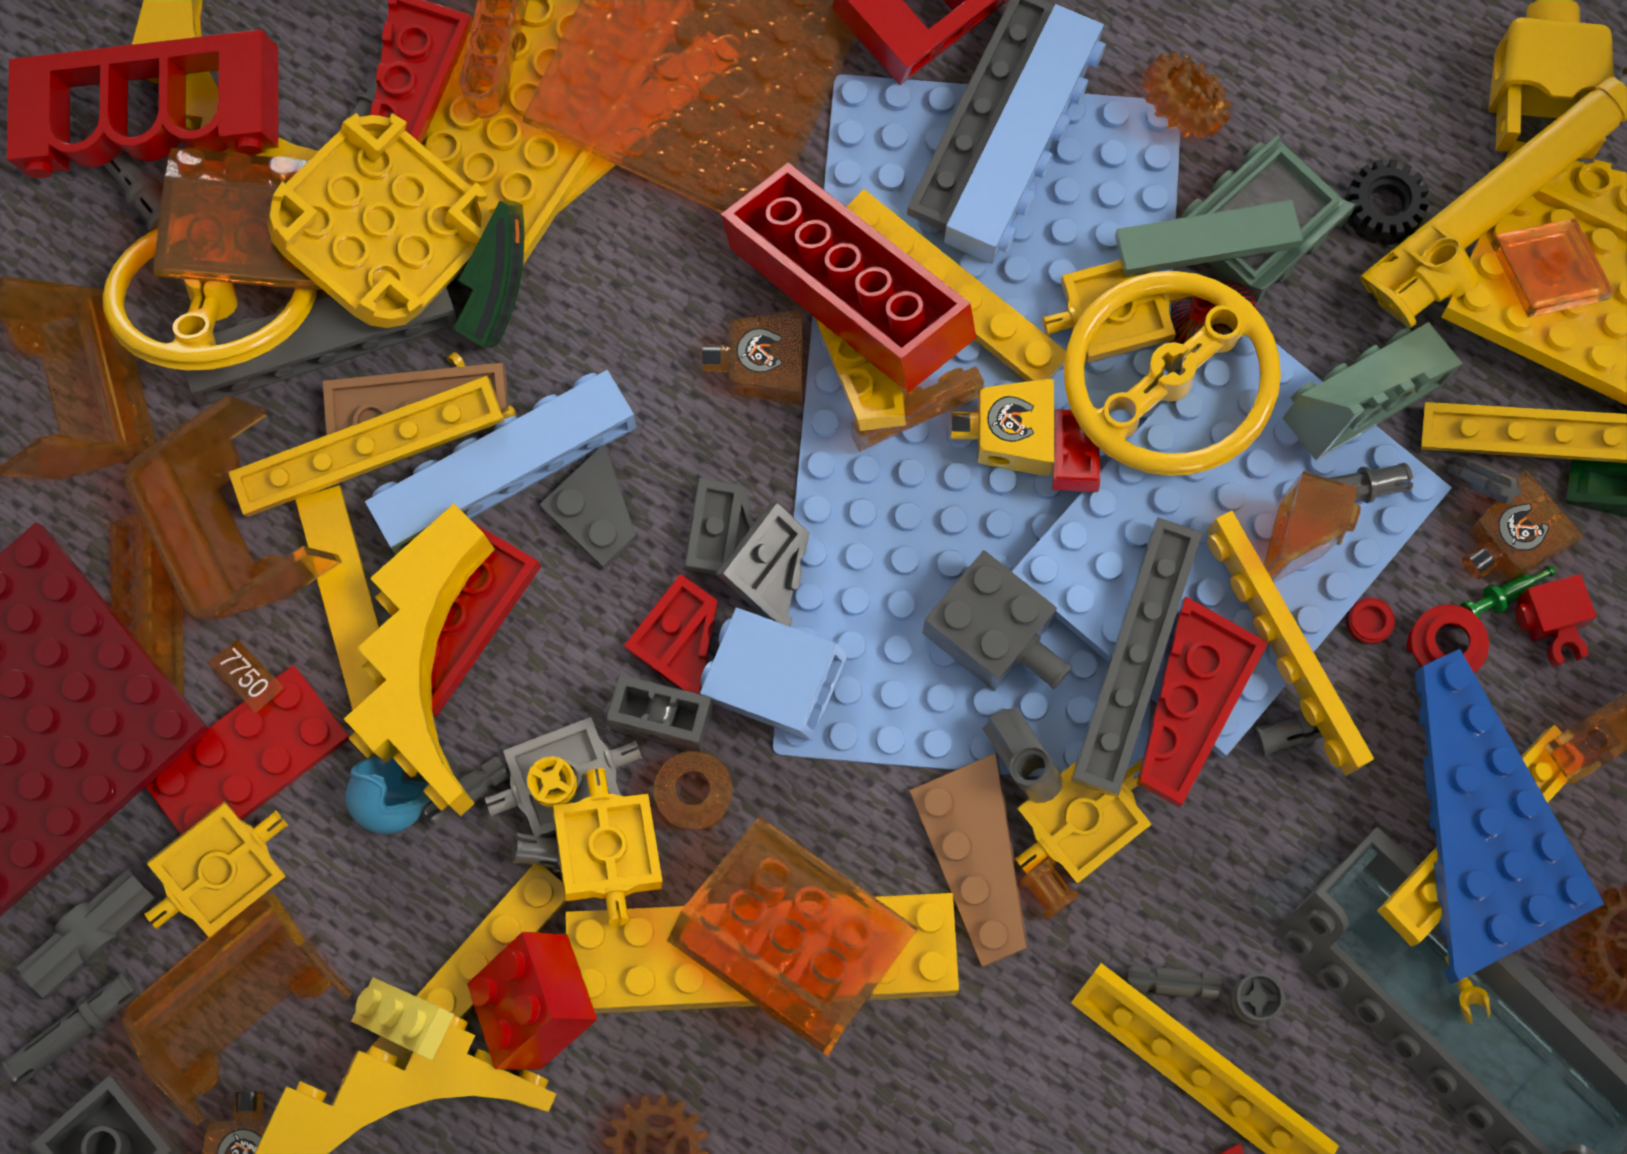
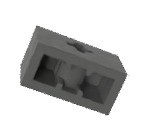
[607,674,713,754]

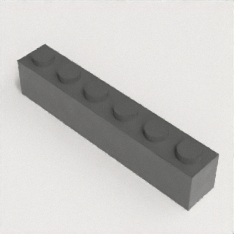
[184,286,458,407]

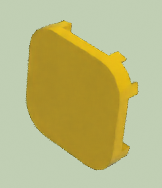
[268,113,491,328]

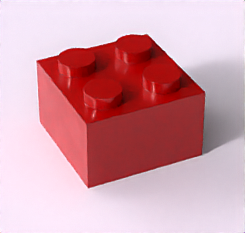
[467,932,598,1070]

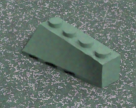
[1282,322,1463,460]

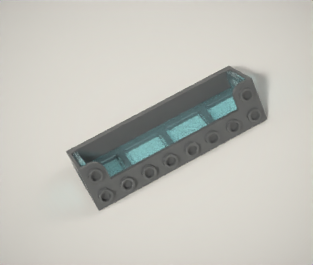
[1273,827,1627,1154]

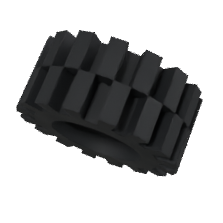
[1344,159,1430,245]

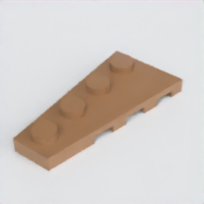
[323,363,509,435]
[909,753,1028,967]

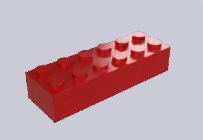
[721,163,976,393]

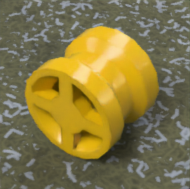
[527,756,577,808]

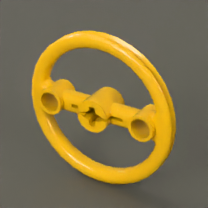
[103,211,318,371]
[1064,271,1281,476]

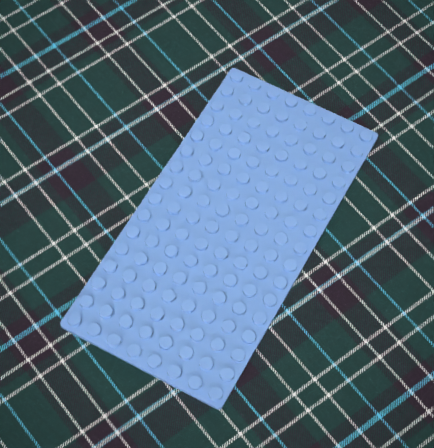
[773,74,1181,786]

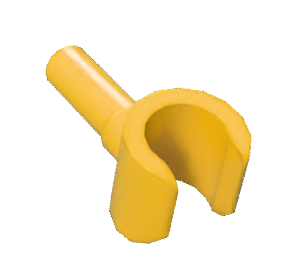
[1445,955,1491,1024]

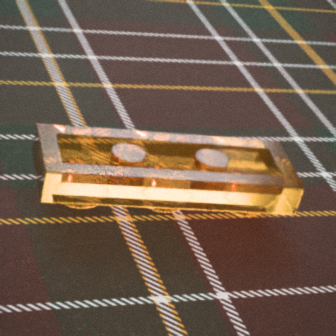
[851,366,984,452]

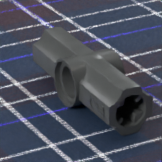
[16,869,158,1000]

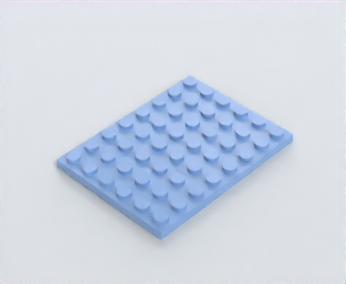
[1012,336,1452,759]

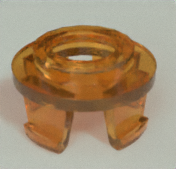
[654,751,732,830]

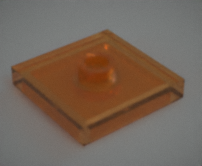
[1491,218,1614,317]

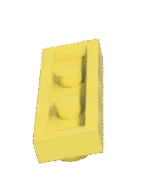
[351,977,455,1060]

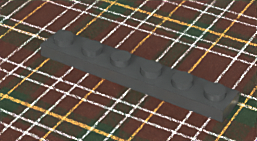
[907,0,1055,232]
[1071,517,1202,797]

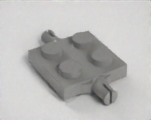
[485,717,642,837]

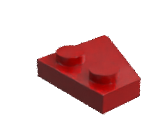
[624,574,718,695]

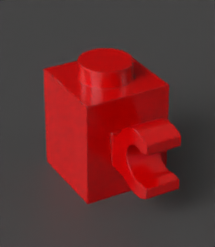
[1515,574,1597,668]

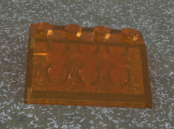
[153,148,324,291]
[667,816,918,1056]

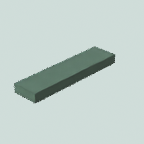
[1115,200,1303,276]

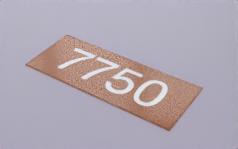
[207,639,284,713]

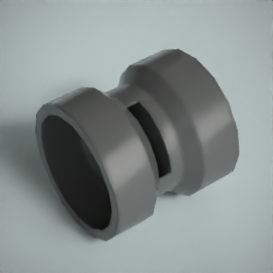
[1229,972,1285,1025]

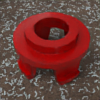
[1406,605,1489,673]

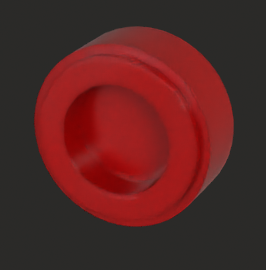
[1346,597,1395,645]

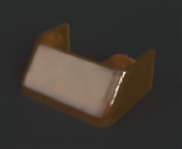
[0,276,154,479]
[124,395,342,620]
[122,893,353,1126]

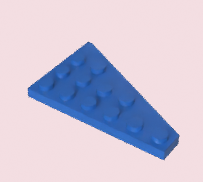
[1415,649,1604,985]

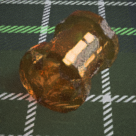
[1018,857,1080,921]

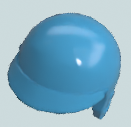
[345,755,431,835]

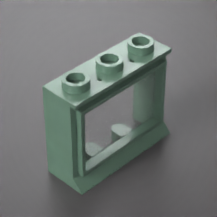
[1181,135,1356,305]

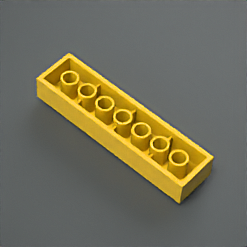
[566,893,959,1014]

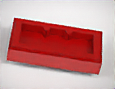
[1052,409,1100,492]

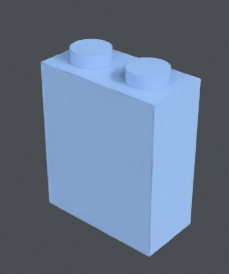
[700,607,848,741]

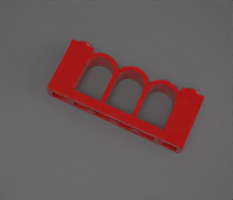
[832,0,1010,85]
[7,29,279,178]

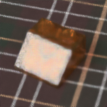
[1263,471,1361,583]

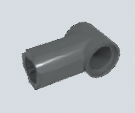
[983,707,1062,803]

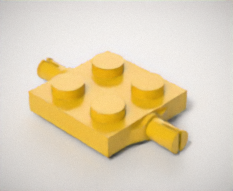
[1042,260,1194,363]
[1015,758,1151,883]
[553,768,663,926]
[144,801,289,937]

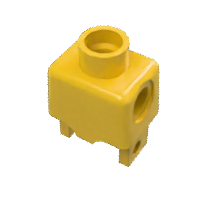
[1488,0,1615,160]

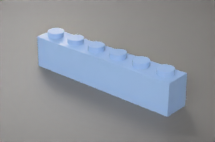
[944,4,1106,265]
[365,370,637,555]

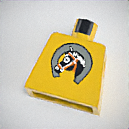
[950,379,1054,476]

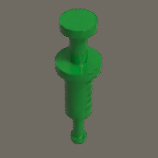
[1460,565,1556,618]

